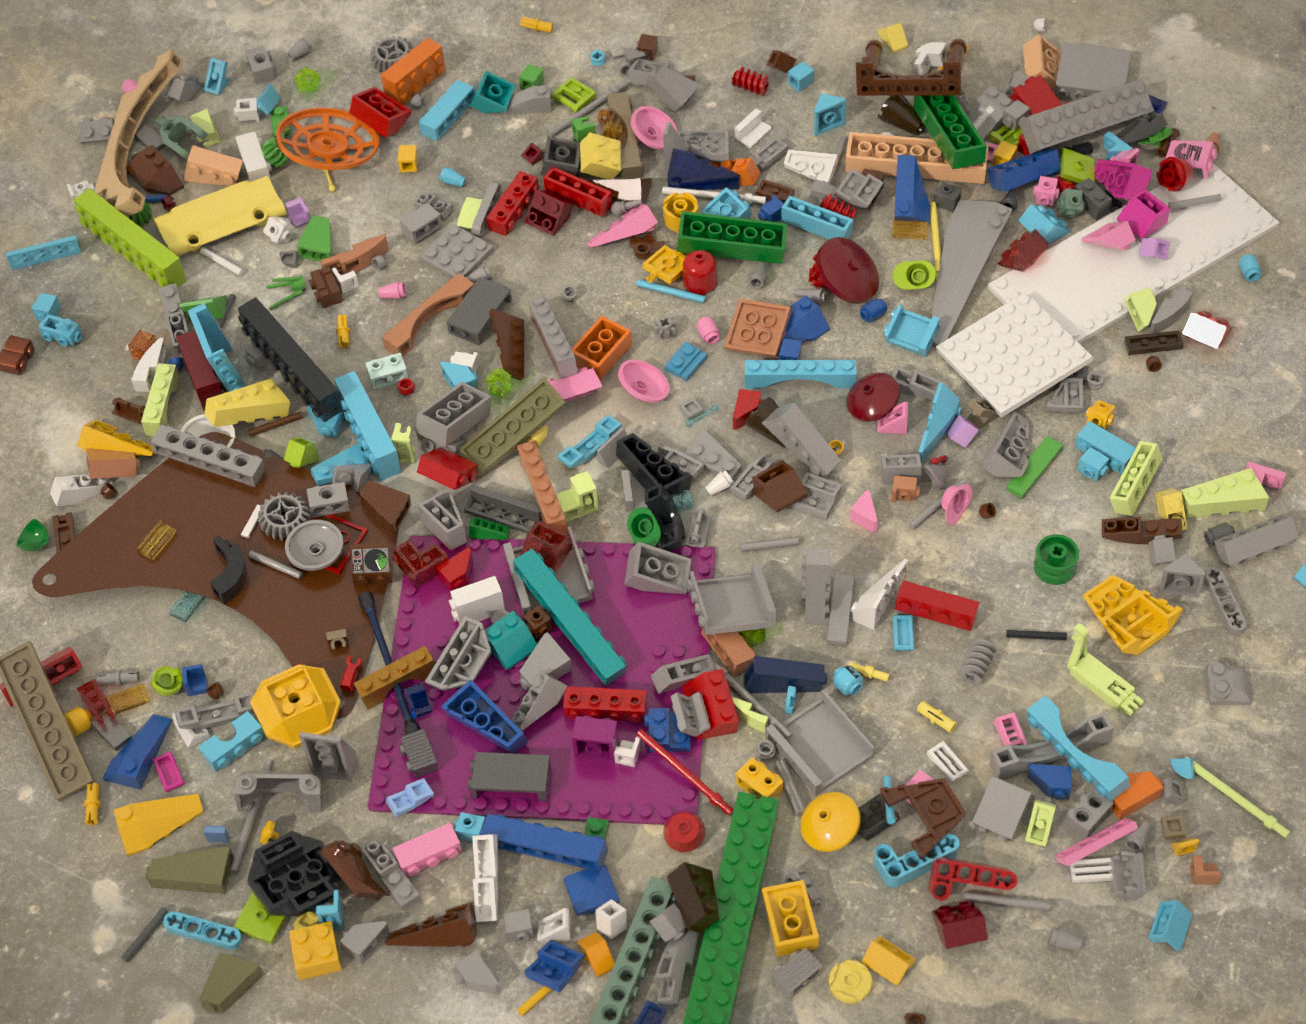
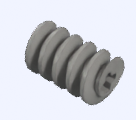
[959,639,996,685]

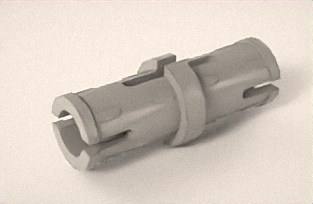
[97,670,140,686]

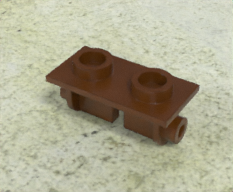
[111,397,145,424]

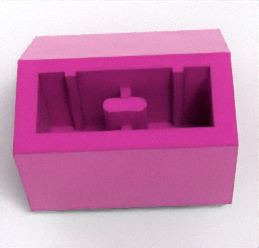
[1117,189,1170,240]

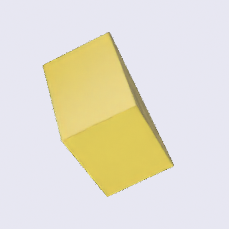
[878,23,908,53]

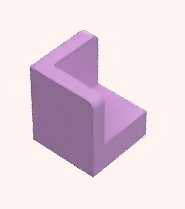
[285,197,311,228]
[1139,238,1170,260]
[946,415,979,447]

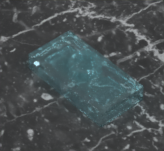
[169,591,206,623]

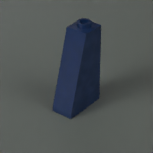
[743,656,827,694]

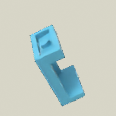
[883,304,941,357]

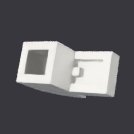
[914,42,949,75]

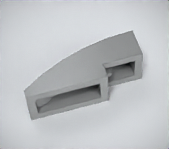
[1149,287,1193,334]
[890,366,949,400]

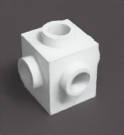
[263,216,295,244]

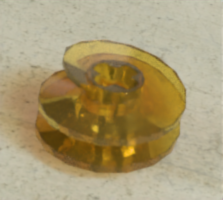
[603,113,624,141]

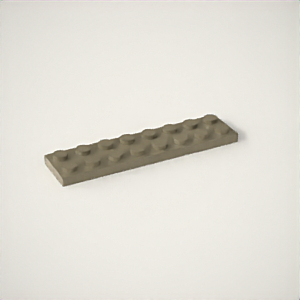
[0,641,96,801]

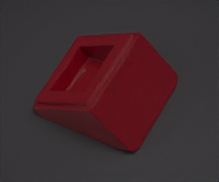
[521,142,544,165]

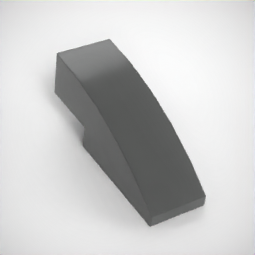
[1116,112,1168,143]

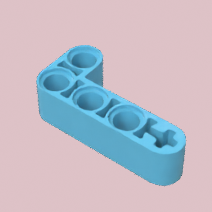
[874,834,959,888]

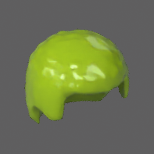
[151,666,183,697]

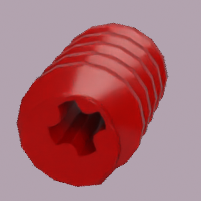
[731,66,769,97]
[819,193,857,219]

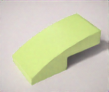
[457,197,483,230]
[732,697,768,733]

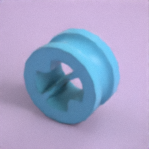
[590,50,606,66]

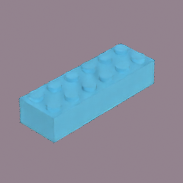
[334,371,401,481]

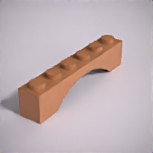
[382,273,474,357]
[516,440,568,539]

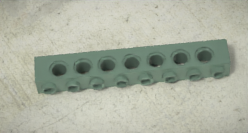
[589,876,676,1024]

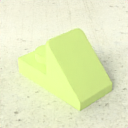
[1025,800,1056,847]

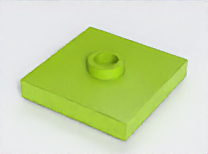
[1060,148,1095,183]
[233,891,287,945]

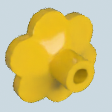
[260,820,279,845]

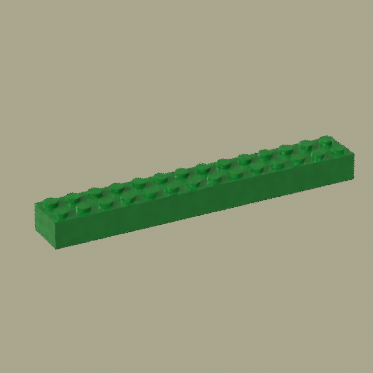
[683,791,779,1024]

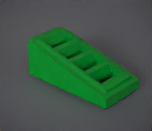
[469,517,510,540]

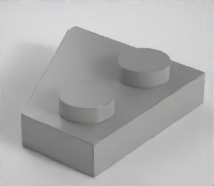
[1046,378,1083,413]

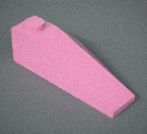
[586,204,658,247]

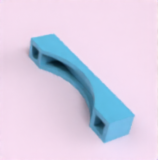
[745,360,857,388]
[1026,695,1130,802]

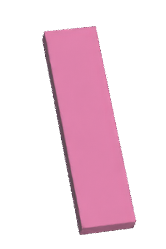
[1055,818,1138,866]

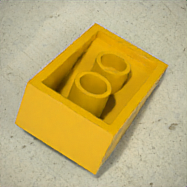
[762,880,819,957]

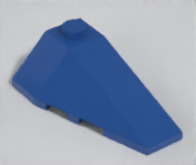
[894,155,930,224]

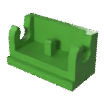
[571,116,596,142]

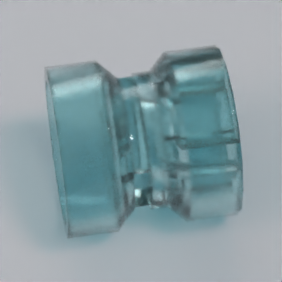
[670,490,694,512]

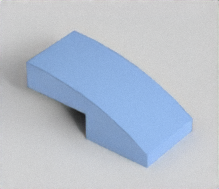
[386,778,434,818]

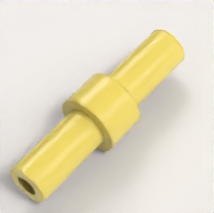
[850,662,890,681]

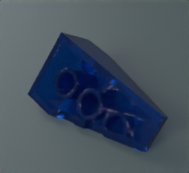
[667,148,740,190]

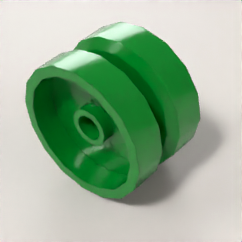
[1033,534,1079,585]

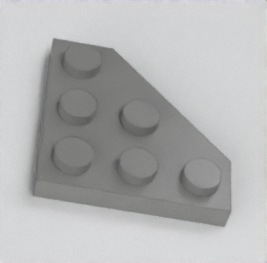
[677,130,729,162]

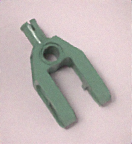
[155,116,208,160]

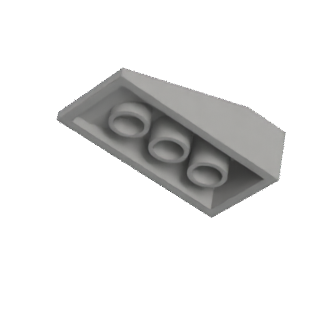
[299,732,358,781]

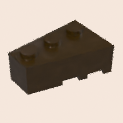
[666,862,720,933]

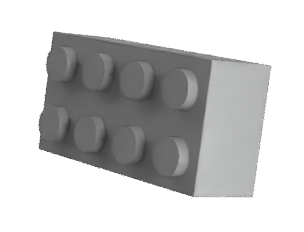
[415,382,492,447]

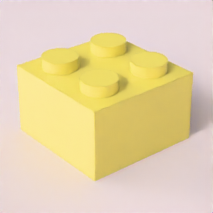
[580,133,621,179]

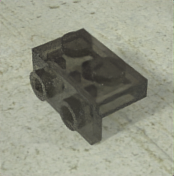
[857,794,900,841]

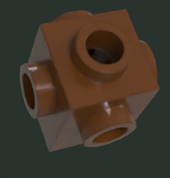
[523,606,553,641]

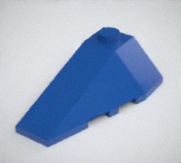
[762,295,830,357]
[103,714,172,790]

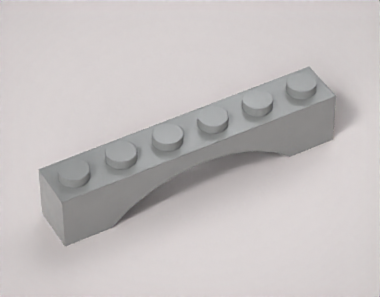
[990,712,1114,780]

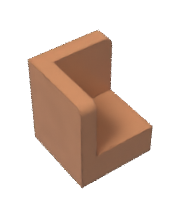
[1190,856,1222,885]

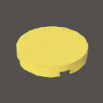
[829,960,872,1004]

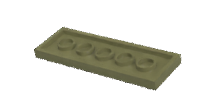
[459,377,567,478]

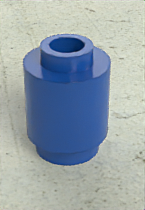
[860,298,887,322]

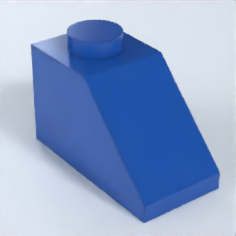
[1028,764,1072,800]

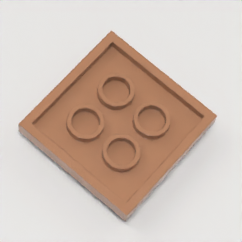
[724,299,792,359]

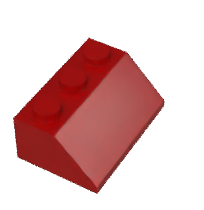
[349,87,412,138]
[682,669,739,740]

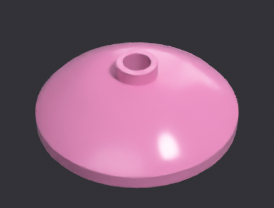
[631,106,677,150]
[618,360,670,403]

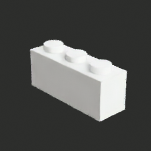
[235,132,272,182]

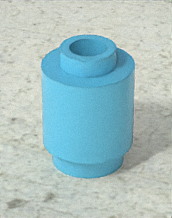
[1238,254,1262,282]

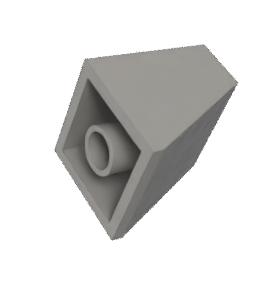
[972,776,1034,843]

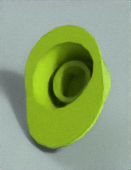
[892,260,936,290]

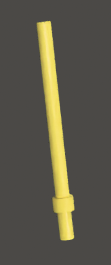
[930,202,941,282]

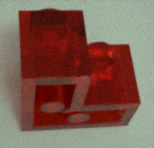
[394,539,448,588]

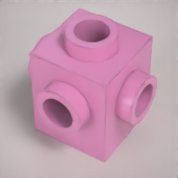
[1033,176,1059,206]

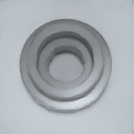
[755,740,776,760]

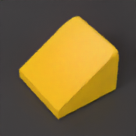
[1171,838,1199,856]

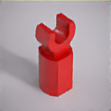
[340,656,362,692]

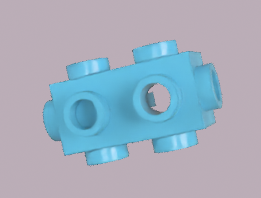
[39,314,82,347]

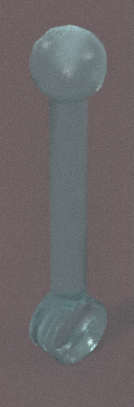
[686,405,719,428]

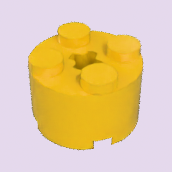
[663,192,698,234]

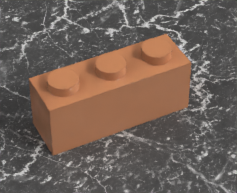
[701,628,756,677]

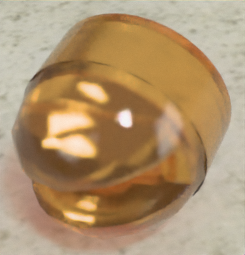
[598,109,612,124]

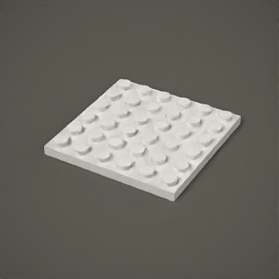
[936,292,1093,418]

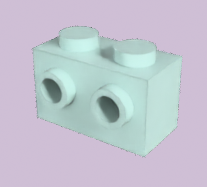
[365,353,408,390]

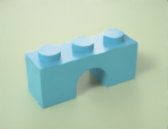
[198,711,265,772]

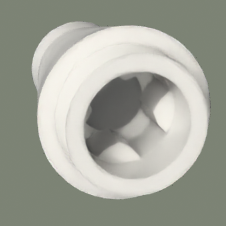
[705,470,734,496]

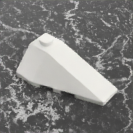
[851,559,908,630]

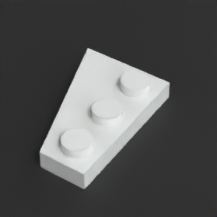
[784,150,839,184]

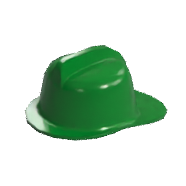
[627,507,661,547]

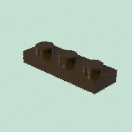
[1124,330,1184,355]

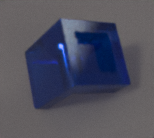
[404,683,432,718]

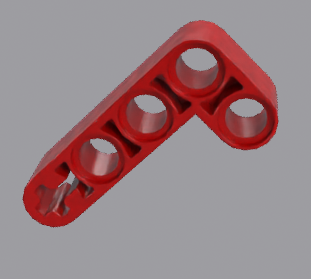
[928,857,1017,901]

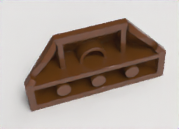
[126,145,184,196]

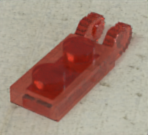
[77,679,115,726]

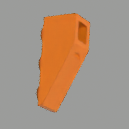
[703,158,761,186]

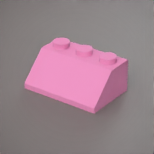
[547,367,602,402]

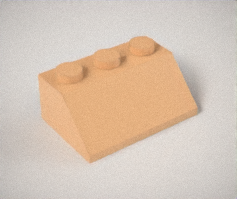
[1023,34,1061,89]

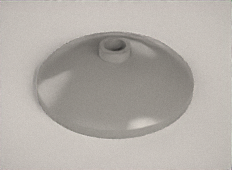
[285,520,344,571]

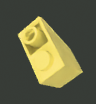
[1155,488,1188,531]

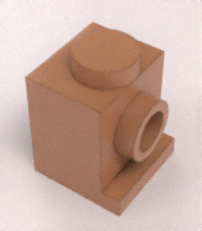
[891,475,920,502]

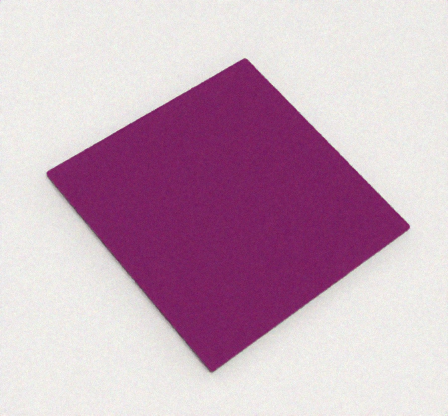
[368,535,716,825]

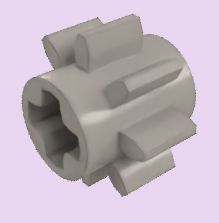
[654,317,676,339]

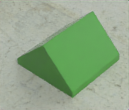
[180,295,227,323]

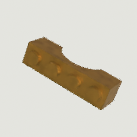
[354,646,435,710]

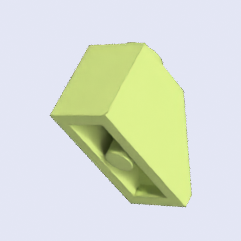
[1124,287,1157,332]

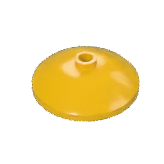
[800,792,860,852]

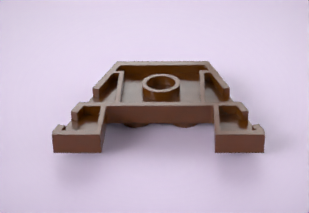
[879,778,966,860]

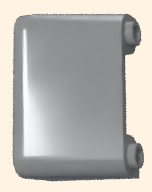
[235,770,322,812]

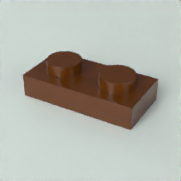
[756,179,795,203]

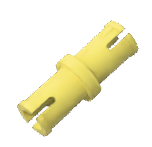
[917,701,958,733]

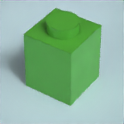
[519,64,544,90]

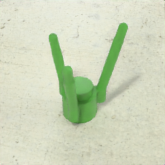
[266,276,306,309]

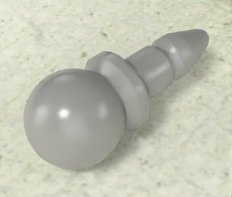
[611,200,642,215]

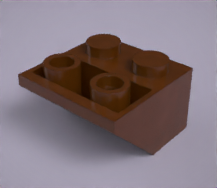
[752,460,808,512]

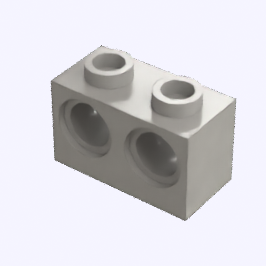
[1066,788,1114,839]

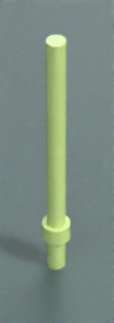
[1186,756,1291,838]

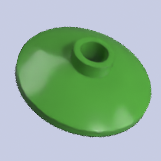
[1138,127,1172,146]

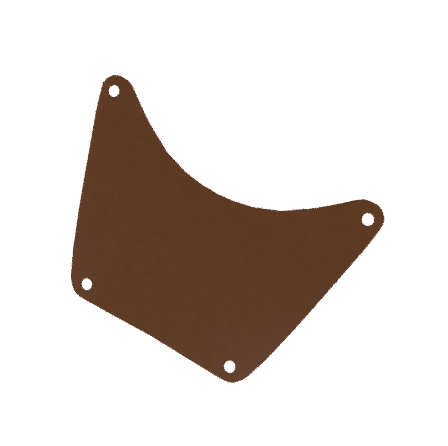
[32,432,399,719]

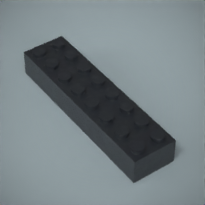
[238,297,343,422]

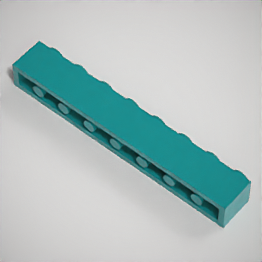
[513,549,626,686]

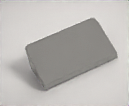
[597,427,628,468]

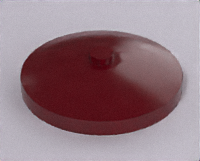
[816,237,879,304]

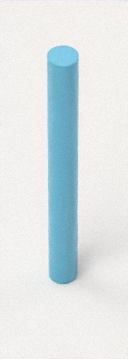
[636,279,706,303]

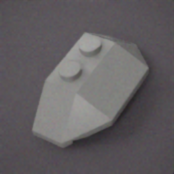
[425,616,491,690]

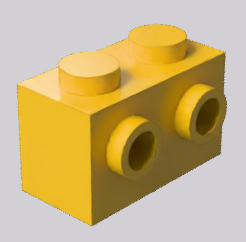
[735,758,783,799]

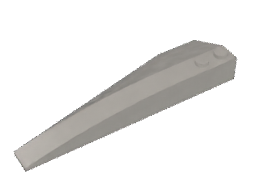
[931,199,1013,346]

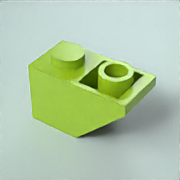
[284,436,319,468]

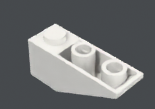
[50,474,114,506]

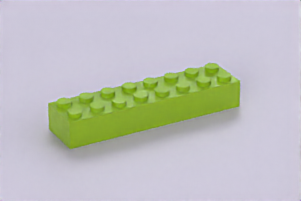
[73,188,187,288]

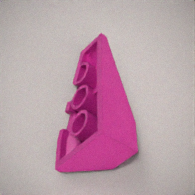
[1094,159,1153,199]

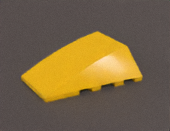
[1083,575,1183,655]

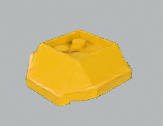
[250,665,341,749]

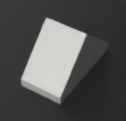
[537,908,571,942]

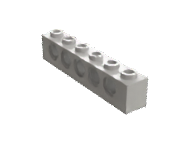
[151,425,265,487]

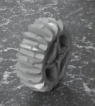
[370,36,414,73]
[258,492,310,541]

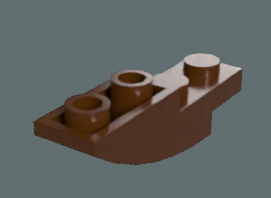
[1101,517,1183,545]

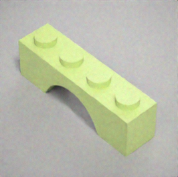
[141,364,180,436]

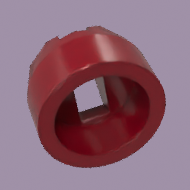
[161,196,176,211]

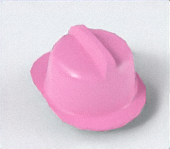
[941,484,973,525]

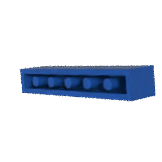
[479,814,608,872]

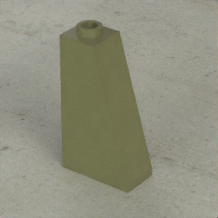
[145,846,234,894]

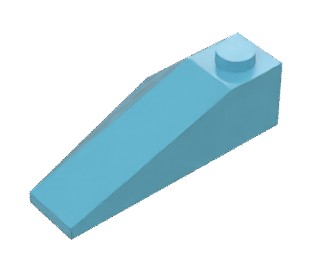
[918,382,962,463]

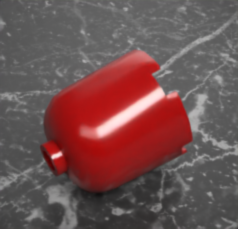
[683,250,718,296]

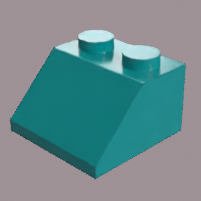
[470,70,516,113]
[485,611,537,671]

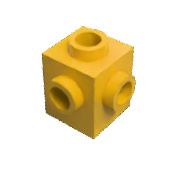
[1086,400,1116,429]

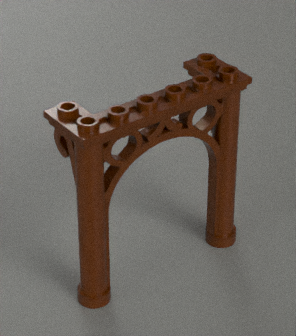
[856,39,967,96]

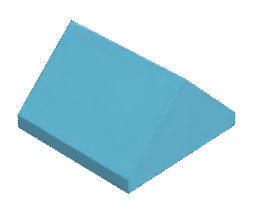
[814,93,846,136]

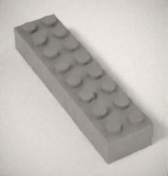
[1019,78,1154,154]

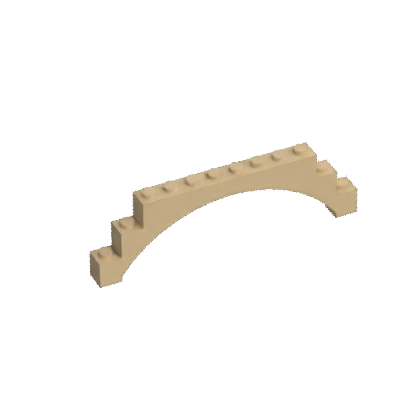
[94,49,183,217]

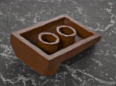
[321,840,390,900]

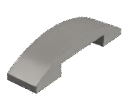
[174,691,254,729]

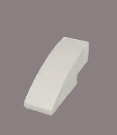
[132,338,167,392]

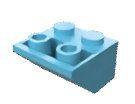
[1018,204,1071,245]

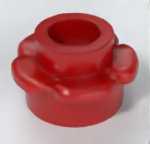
[397,378,415,395]

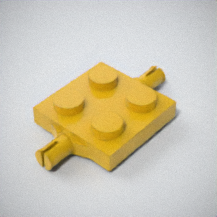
[643,245,686,285]

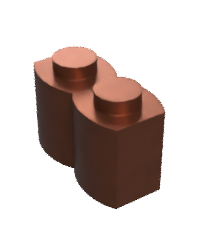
[0,335,35,375]

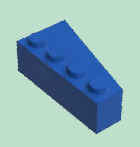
[987,148,1061,192]
[441,679,528,754]

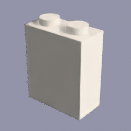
[449,576,505,625]

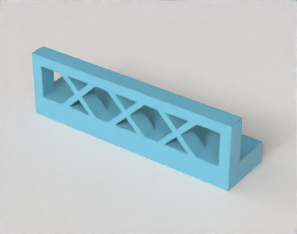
[6,236,81,270]

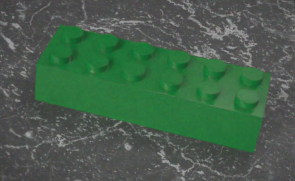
[913,95,987,170]
[677,211,787,264]

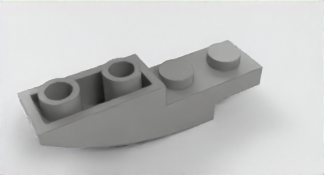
[158,283,189,348]
[361,837,422,911]
[655,927,699,1005]

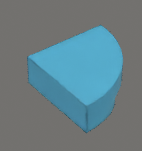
[785,686,796,714]
[1170,758,1195,779]

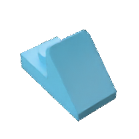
[204,58,230,95]
[1102,131,1133,160]

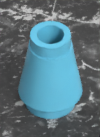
[439,167,466,188]

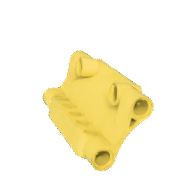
[153,176,287,256]

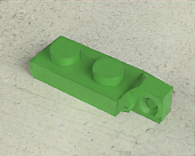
[271,106,290,145]

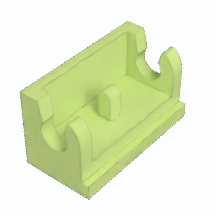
[190,109,221,147]
[391,423,415,464]

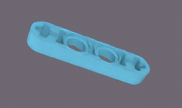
[163,911,243,950]

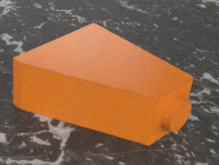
[1112,771,1163,820]

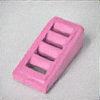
[993,712,1028,746]

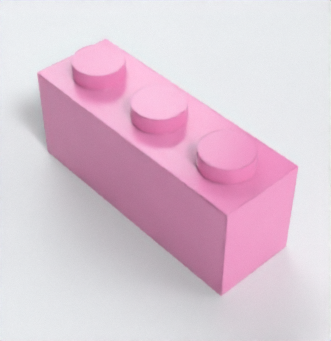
[392,823,462,877]

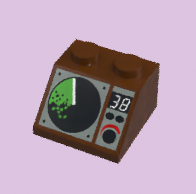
[350,543,393,585]

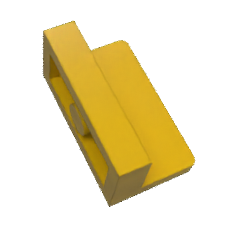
[862,936,916,985]

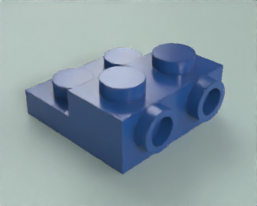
[645,708,690,752]

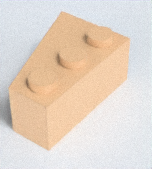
[184,146,243,186]

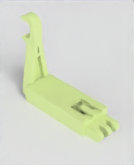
[1067,623,1144,716]

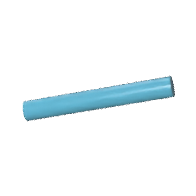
[883,776,895,824]

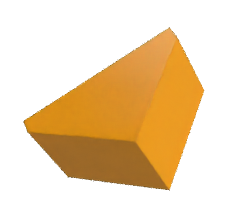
[577,932,615,978]

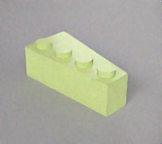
[1180,468,1269,518]

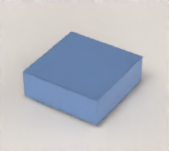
[204,826,229,843]

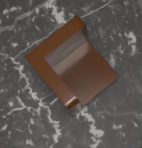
[637,34,658,61]
[766,50,796,74]

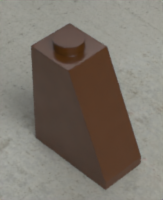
[359,480,411,535]

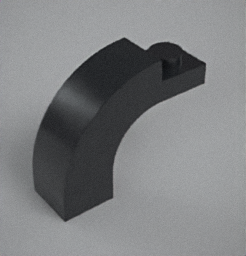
[645,483,686,552]
[210,535,247,604]

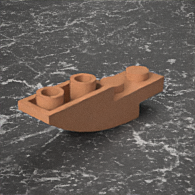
[320,234,389,274]

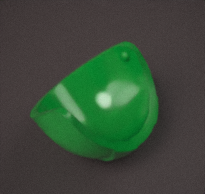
[16,519,49,552]

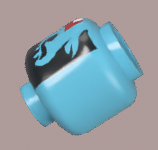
[833,666,863,695]

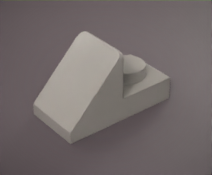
[332,464,371,492]

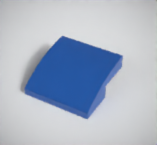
[563,865,620,916]
[525,940,585,993]

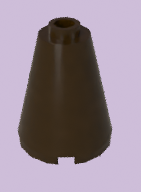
[878,96,926,136]
[745,397,786,448]

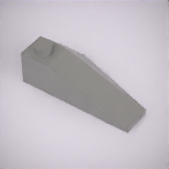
[980,411,1030,477]

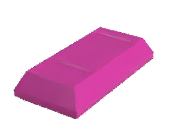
[152,751,185,792]

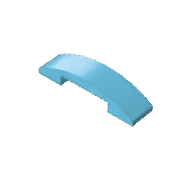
[557,414,622,468]

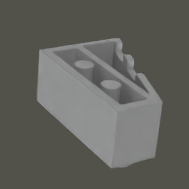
[418,488,467,550]

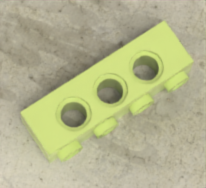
[1110,441,1163,516]

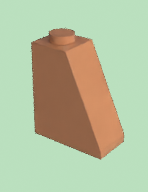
[86,448,140,479]

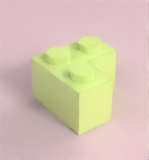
[556,471,599,522]

